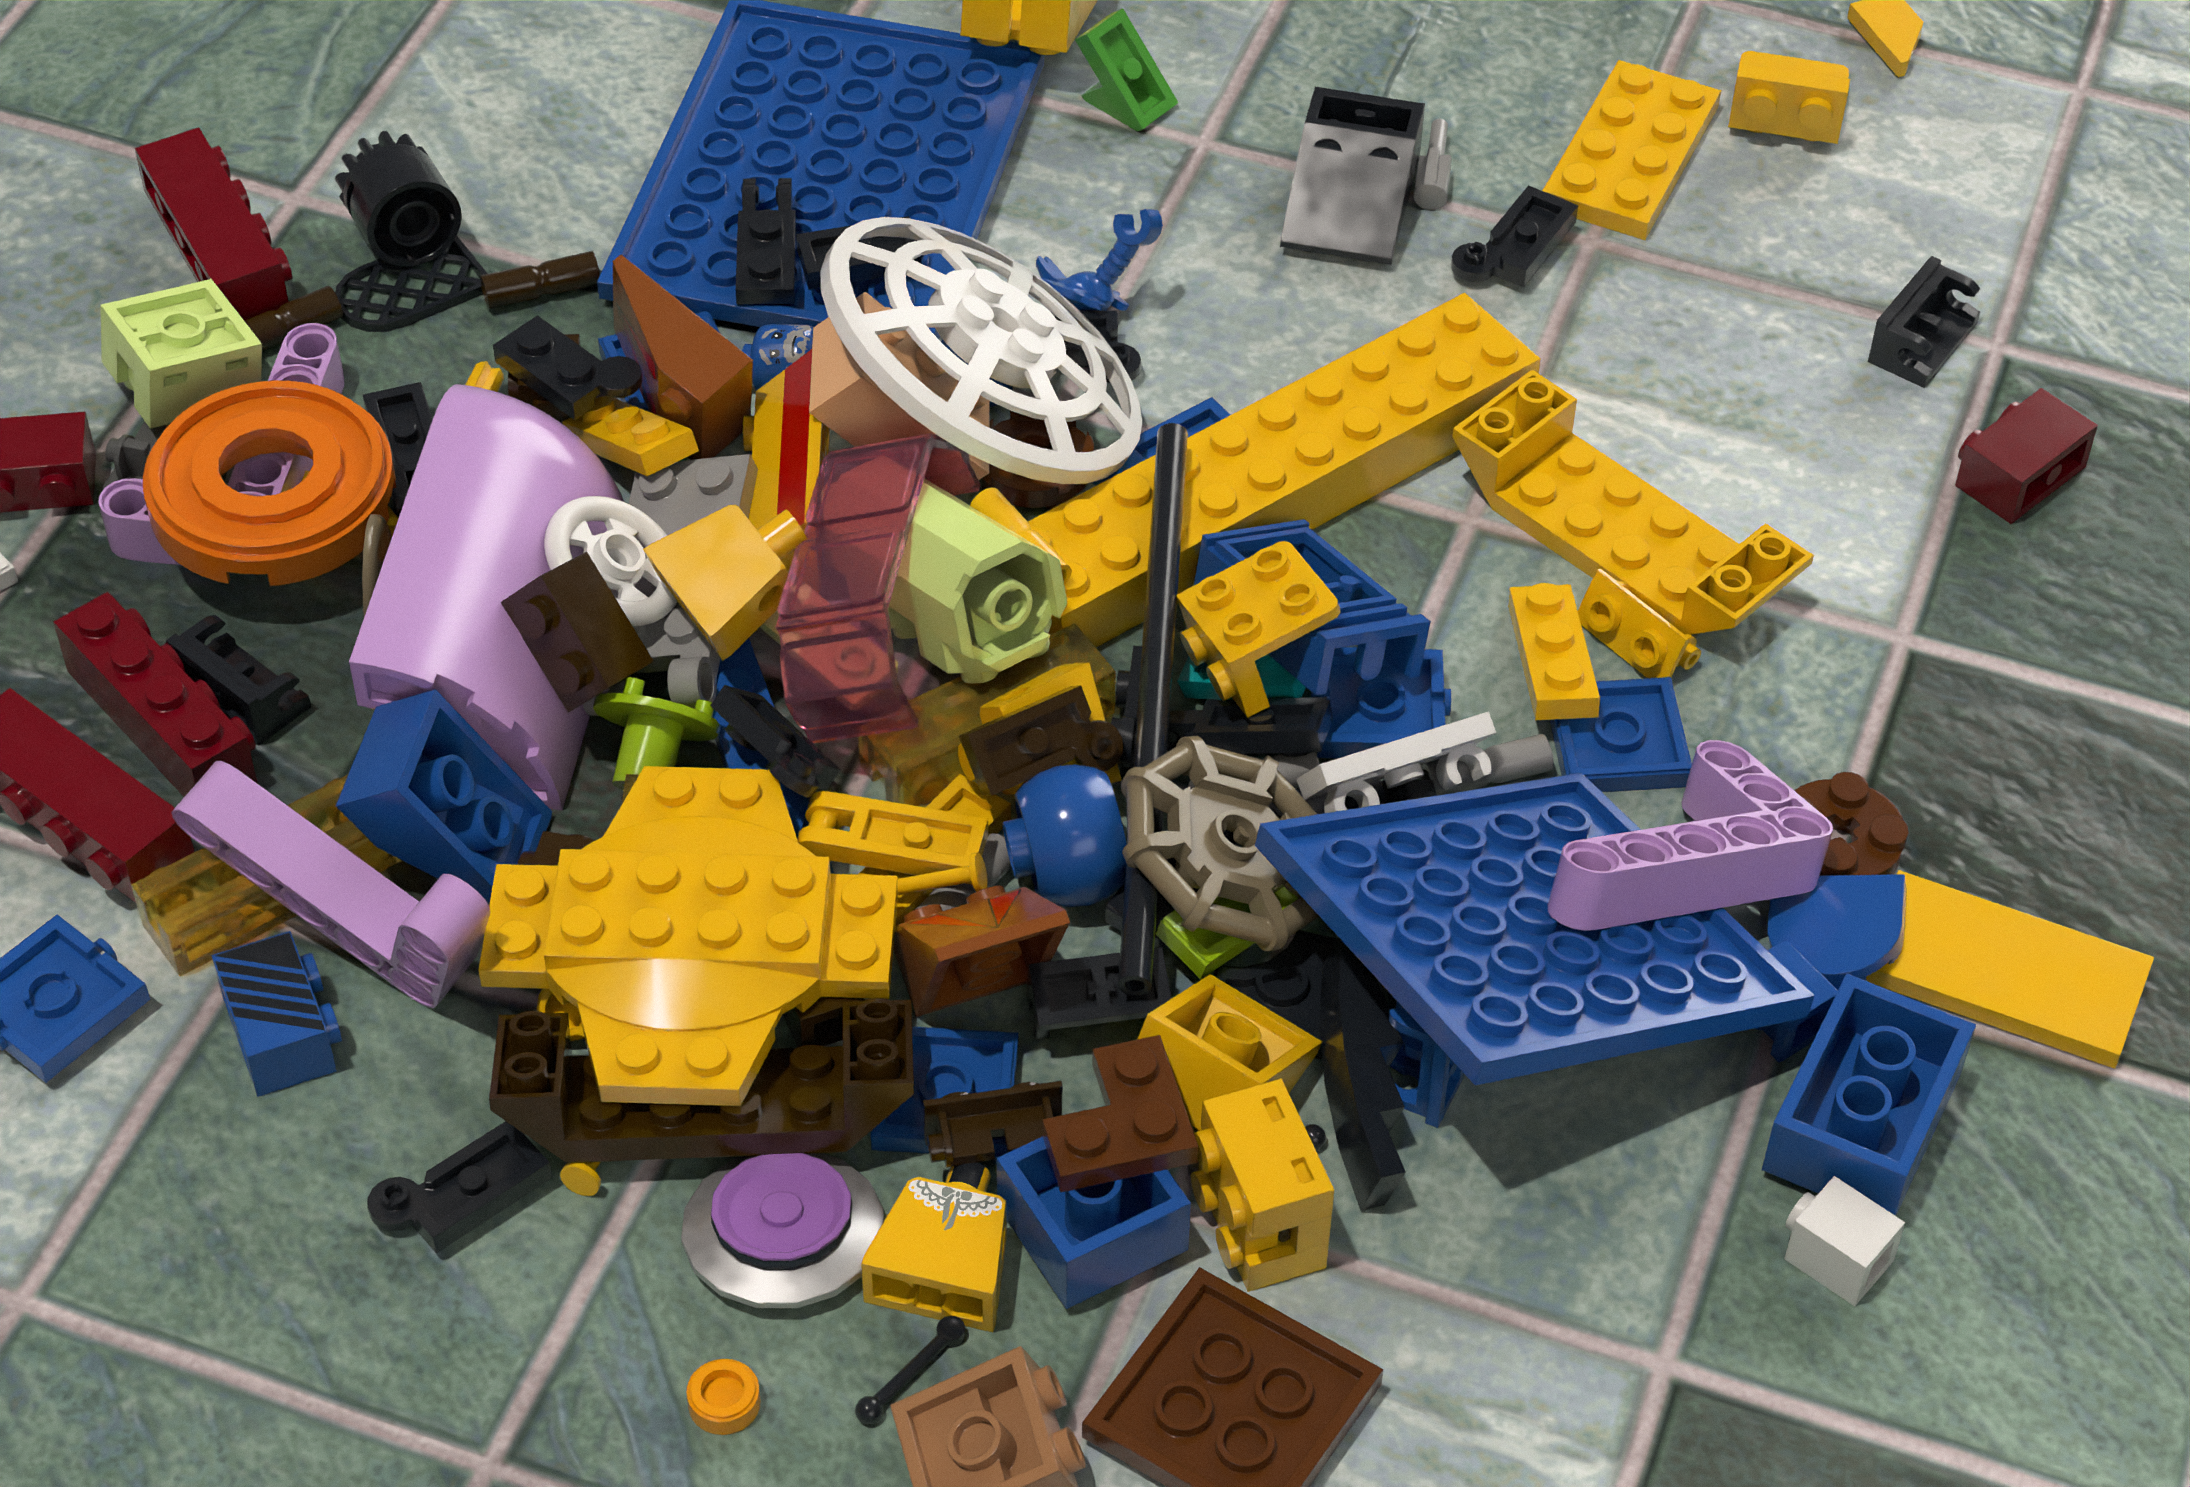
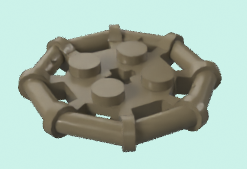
[1121,736,1320,951]

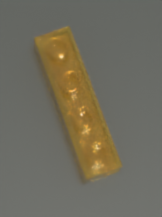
[858,624,1116,806]
[131,775,403,977]

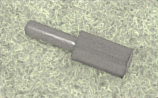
[1414,119,1452,210]

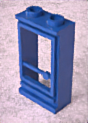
[1194,519,1431,695]

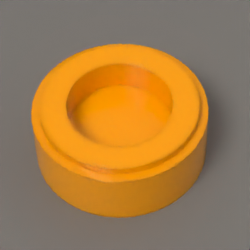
[686,1359,761,1435]

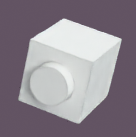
[1784,1176,1905,1306]

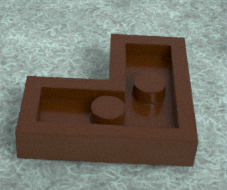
[1042,1035,1199,1193]

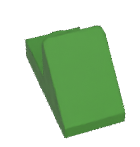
[1075,8,1179,131]

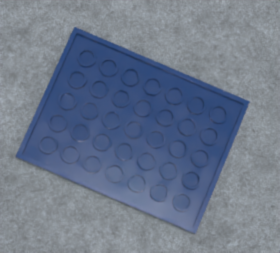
[597,0,1044,339]

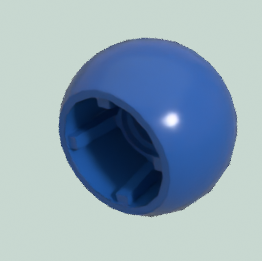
[1002,764,1127,907]

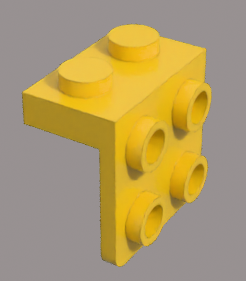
[1728,51,1850,144]
[1176,541,1341,718]

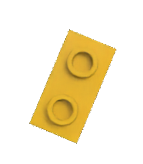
[1578,568,1701,678]

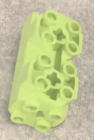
[819,459,1067,684]

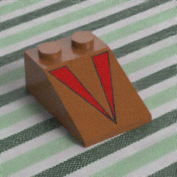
[613,255,753,460]
[893,885,1070,1017]

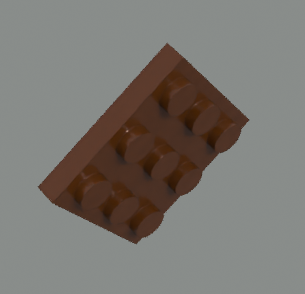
[1082,1267,1384,1487]

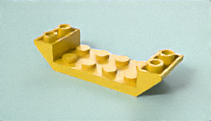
[1452,369,1814,635]

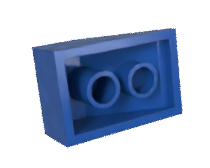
[336,689,553,905]

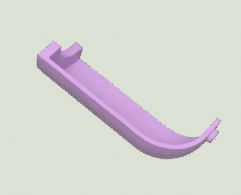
[349,384,624,810]

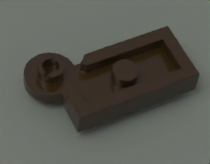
[959,685,1123,796]

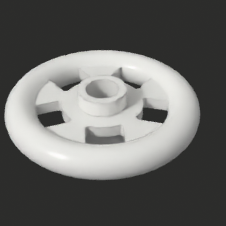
[544,496,677,626]

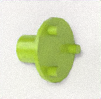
[593,677,721,792]

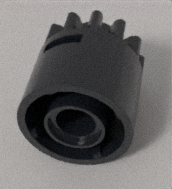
[335,131,462,267]

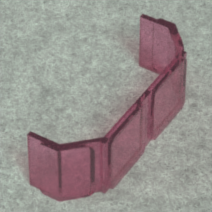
[776,433,981,744]

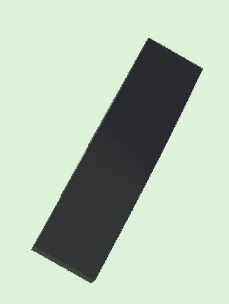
[1319,937,1406,1211]

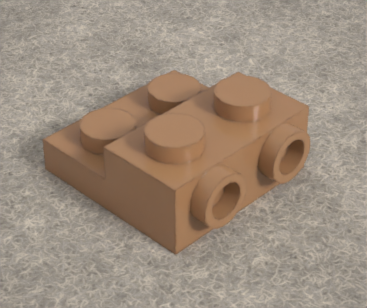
[890,1346,1086,1487]

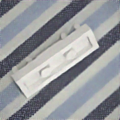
[1296,711,1496,813]

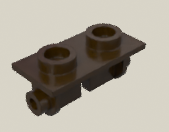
[923,1081,1063,1168]

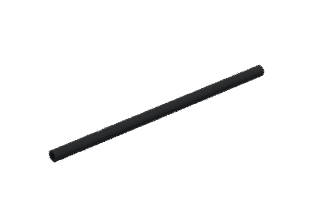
[1118,423,1188,996]

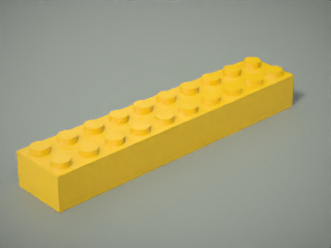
[1028,292,1541,665]

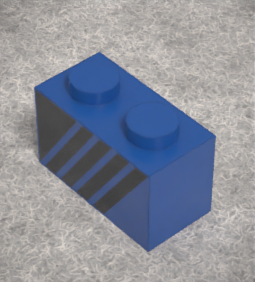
[211,931,342,1097]

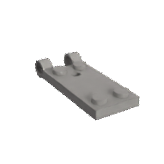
[583,454,758,716]

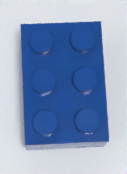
[1762,973,1976,1216]

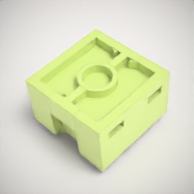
[100,279,262,429]

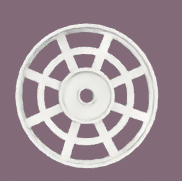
[820,217,1142,484]

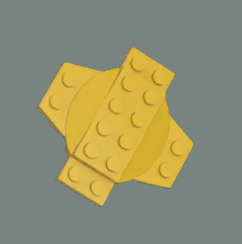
[478,766,898,1106]

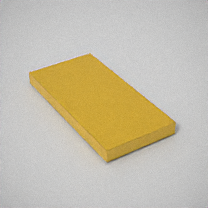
[1866,870,2154,1069]

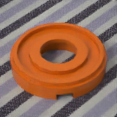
[143,380,396,586]

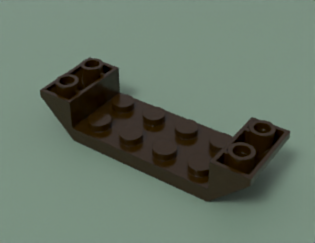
[489,998,914,1163]

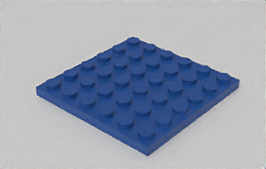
[1255,773,1815,1086]

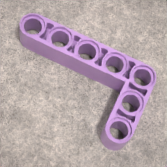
[98,323,345,566]
[1548,740,1833,931]
[171,761,491,1008]

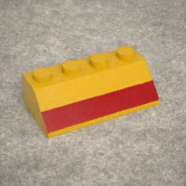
[743,349,830,599]

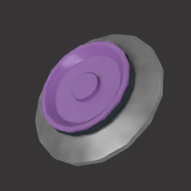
[681,1153,884,1308]

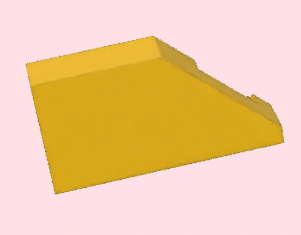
[1847,0,1924,77]

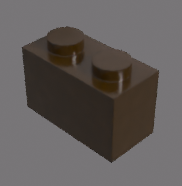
[501,552,654,713]

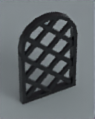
[335,236,488,332]

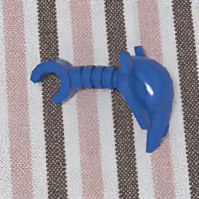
[1036,209,1163,311]

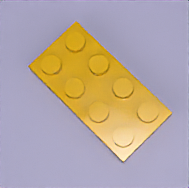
[1542,60,1721,240]

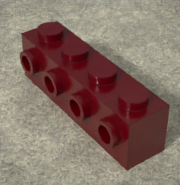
[134,127,293,320]
[53,591,258,797]
[0,688,196,904]

